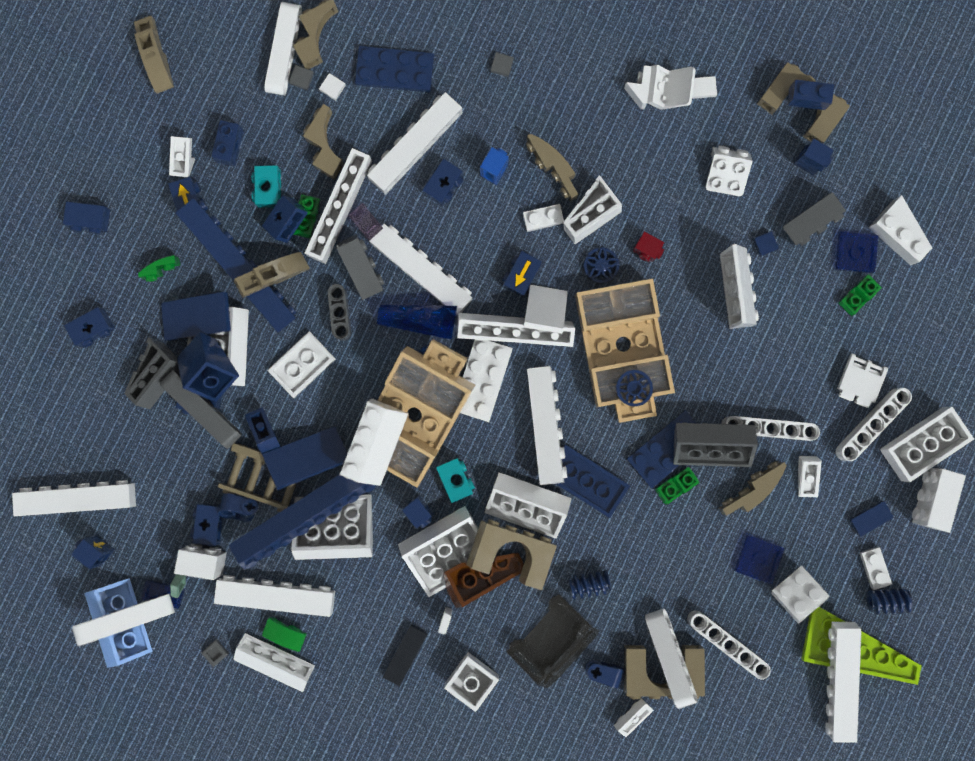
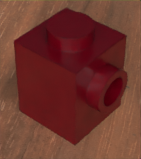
[633,231,665,262]

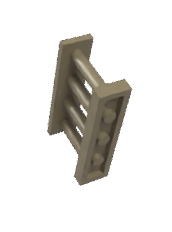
[218,443,296,512]

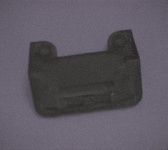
[506,594,599,688]

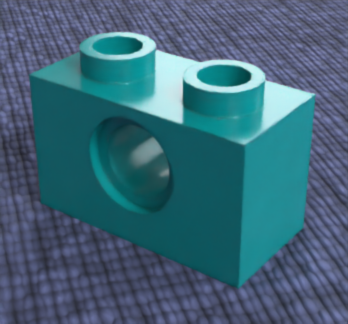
[252,166,281,208]
[436,458,475,503]

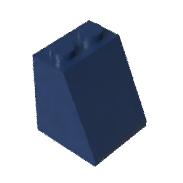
[177,332,239,402]

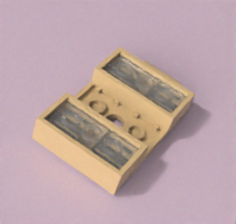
[575,279,675,423]
[377,339,476,488]

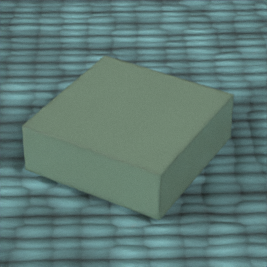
[170,574,186,598]

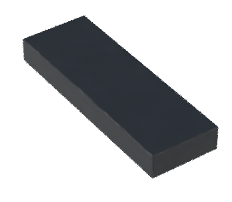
[383,624,427,686]

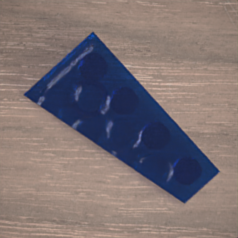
[377,305,457,340]

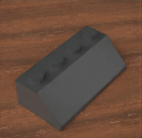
[673,423,758,467]

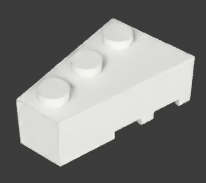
[563,175,622,244]
[868,195,932,265]

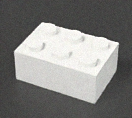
[912,468,966,533]

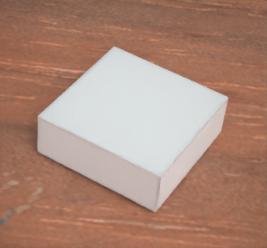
[319,73,346,101]

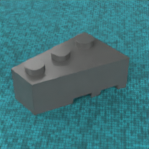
[783,192,846,246]
[336,234,385,300]
[124,337,180,409]

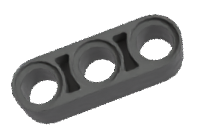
[328,284,351,341]

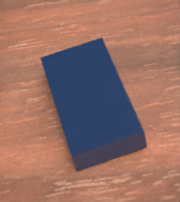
[849,501,894,537]

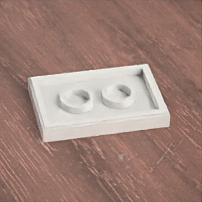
[524,285,568,334]
[267,331,336,398]

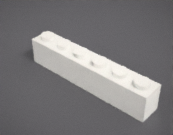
[367,92,463,195]
[305,148,372,264]
[369,224,472,317]
[456,313,575,347]
[527,366,567,485]
[12,480,136,516]
[214,575,335,617]
[825,622,861,742]

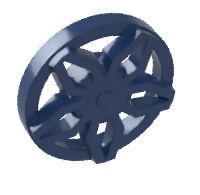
[583,248,619,283]
[616,370,653,407]

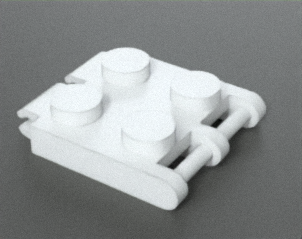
[837,353,888,408]

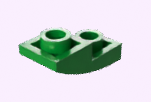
[293,195,320,239]
[138,255,181,282]
[838,274,882,316]
[655,467,700,505]
[262,617,307,652]

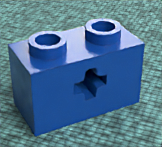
[480,147,509,185]

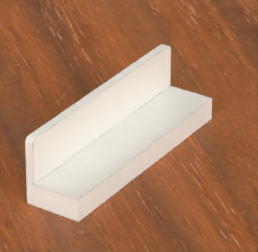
[234,633,315,692]

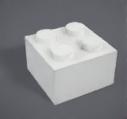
[174,543,227,580]
[771,566,829,624]
[444,652,499,712]

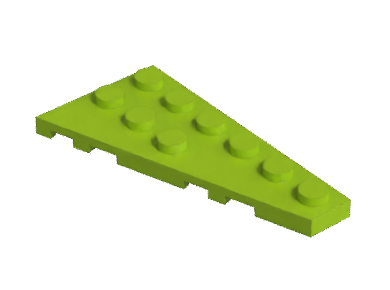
[801,607,921,685]

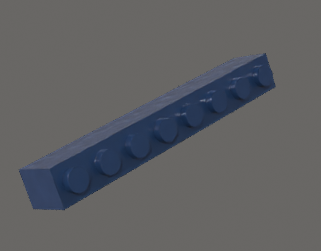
[176,198,297,333]
[228,474,376,570]

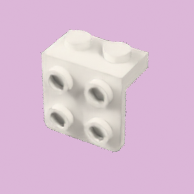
[647,65,696,110]
[706,146,753,196]

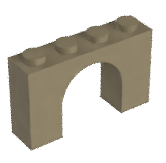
[757,62,850,143]
[466,519,557,590]
[624,645,705,699]

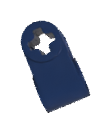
[218,493,258,522]
[585,660,624,689]

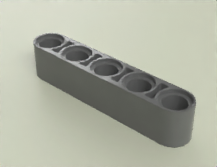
[159,369,242,449]

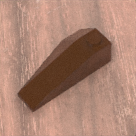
[443,553,524,608]

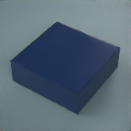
[753,231,779,257]

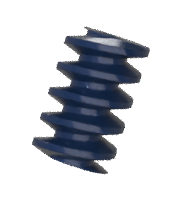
[569,570,611,600]
[867,588,912,615]

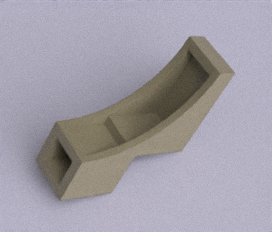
[293,0,338,70]
[303,104,344,180]

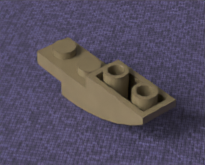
[134,16,174,93]
[526,134,578,202]
[234,252,310,298]
[719,461,787,516]

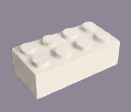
[460,339,513,422]
[880,407,974,482]

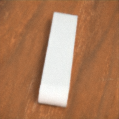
[265,2,302,96]
[836,388,912,461]
[721,416,820,441]
[72,594,175,646]
[645,608,698,709]
[687,610,771,679]

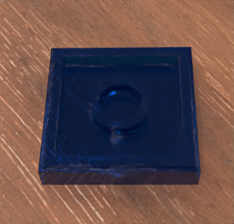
[835,231,879,274]
[734,535,785,585]

